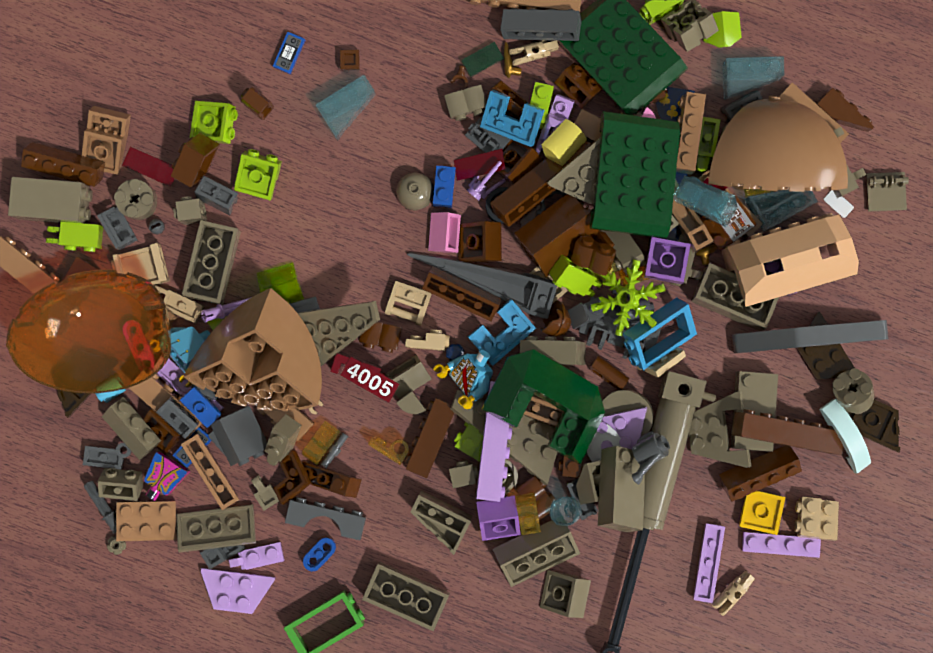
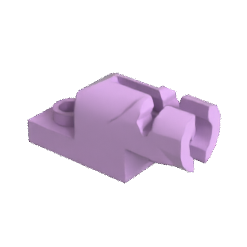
[535,94,575,154]

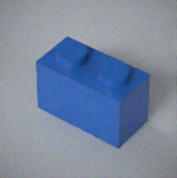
[433,166,456,208]

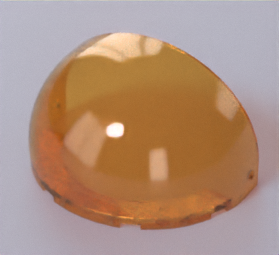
[6,269,171,393]

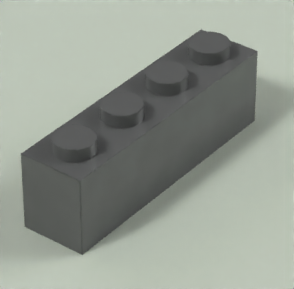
[501,8,581,41]

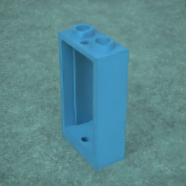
[623,297,697,370]

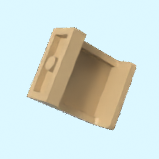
[111,243,170,293]

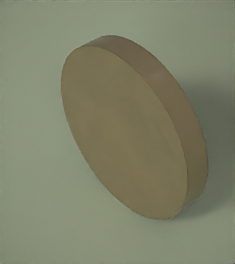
[602,389,654,436]

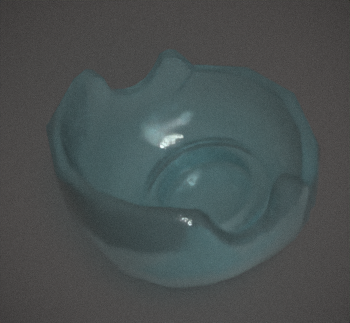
[550,496,582,526]

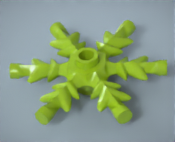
[591,259,665,336]

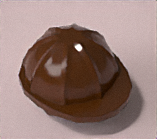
[540,300,572,337]

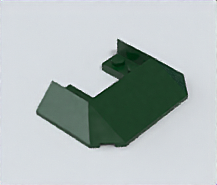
[482,349,605,464]

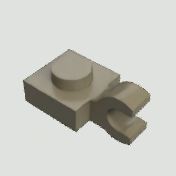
[251,475,279,511]

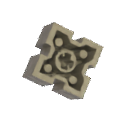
[661,0,719,52]

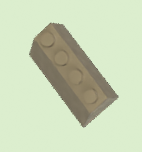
[493,516,580,587]

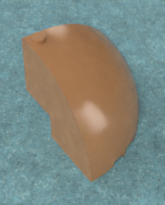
[708,95,848,192]
[184,288,322,411]

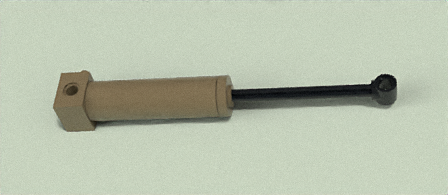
[600,371,716,653]

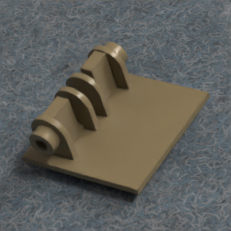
[866,172,909,212]

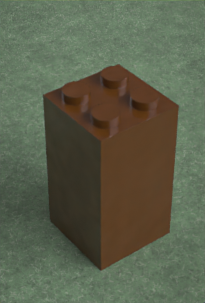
[514,194,599,277]

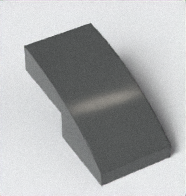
[200,545,246,569]

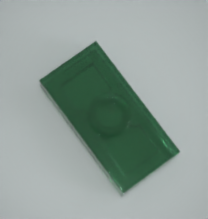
[461,42,504,78]

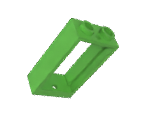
[284,590,366,653]

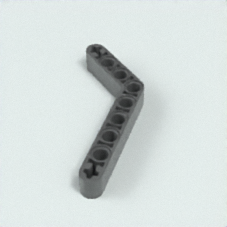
[732,320,889,354]

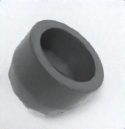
[149,219,165,235]

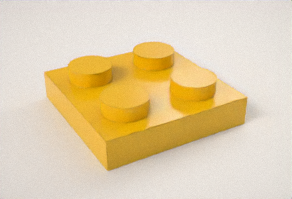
[739,491,786,535]

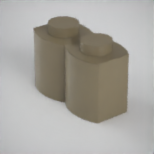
[444,85,486,121]

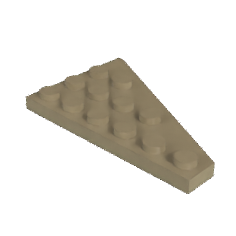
[546,137,679,232]
[297,301,380,366]

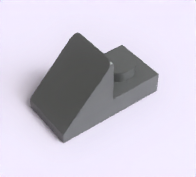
[568,298,609,330]

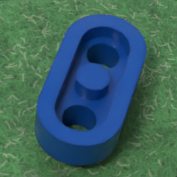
[303,537,336,571]

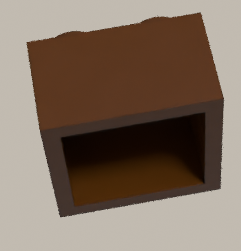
[171,133,220,188]

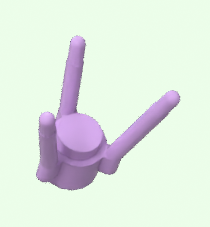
[467,161,506,201]

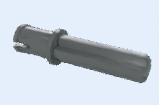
[84,481,116,534]

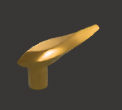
[504,42,521,78]
[696,243,718,265]

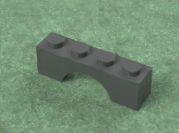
[285,497,367,540]

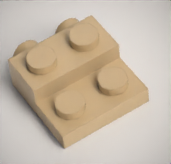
[405,330,450,351]
[795,497,839,541]

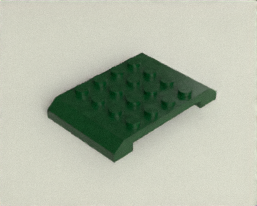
[557,0,688,116]
[590,111,680,238]

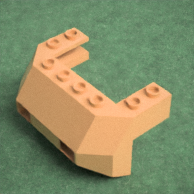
[721,213,859,307]

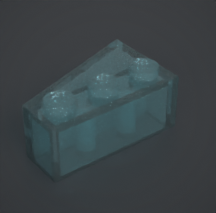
[723,56,785,100]
[316,75,376,141]
[745,189,818,232]

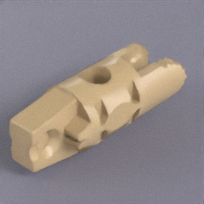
[509,40,559,66]
[711,571,755,616]

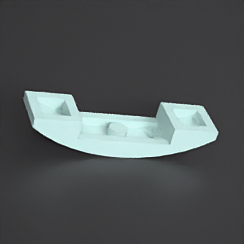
[819,399,871,474]

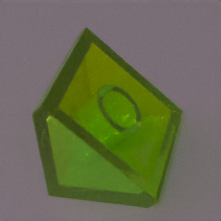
[257,262,304,303]

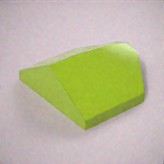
[703,11,742,48]

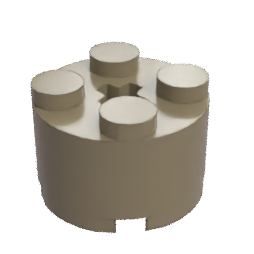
[114,179,158,220]
[833,368,874,414]

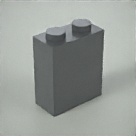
[211,406,268,466]

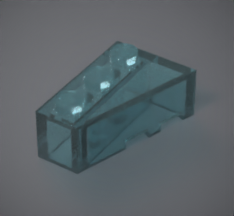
[674,176,738,227]

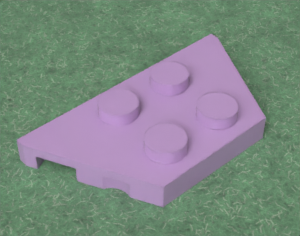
[597,407,647,449]
[201,568,275,614]

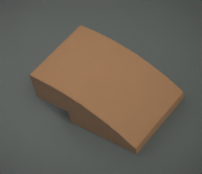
[82,106,131,175]

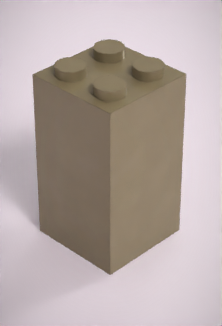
[8,177,93,224]

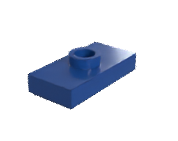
[180,386,222,428]

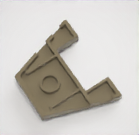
[689,391,751,467]

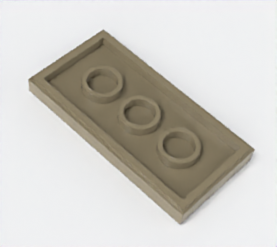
[176,504,256,553]

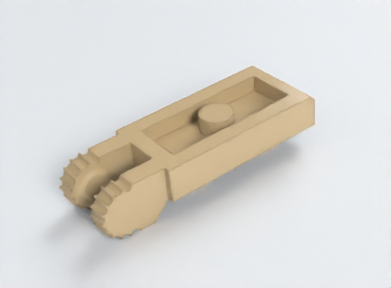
[148,285,204,323]

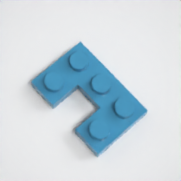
[480,90,544,147]
[467,299,536,366]

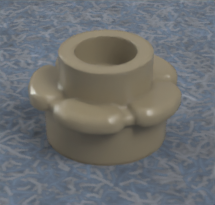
[107,536,126,555]

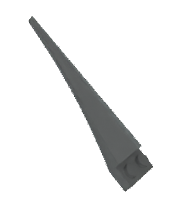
[407,252,557,319]

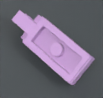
[229,542,285,570]

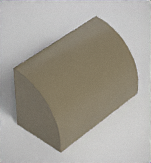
[384,354,431,399]
[397,391,427,414]

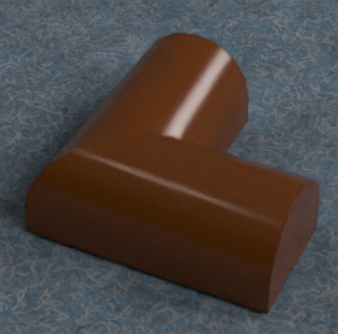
[273,451,312,505]

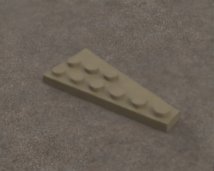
[450,390,557,485]

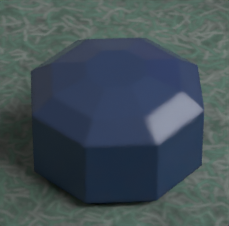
[446,344,464,361]

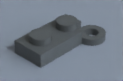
[83,443,132,469]

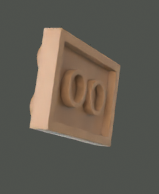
[116,501,176,541]

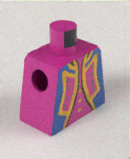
[144,452,190,501]

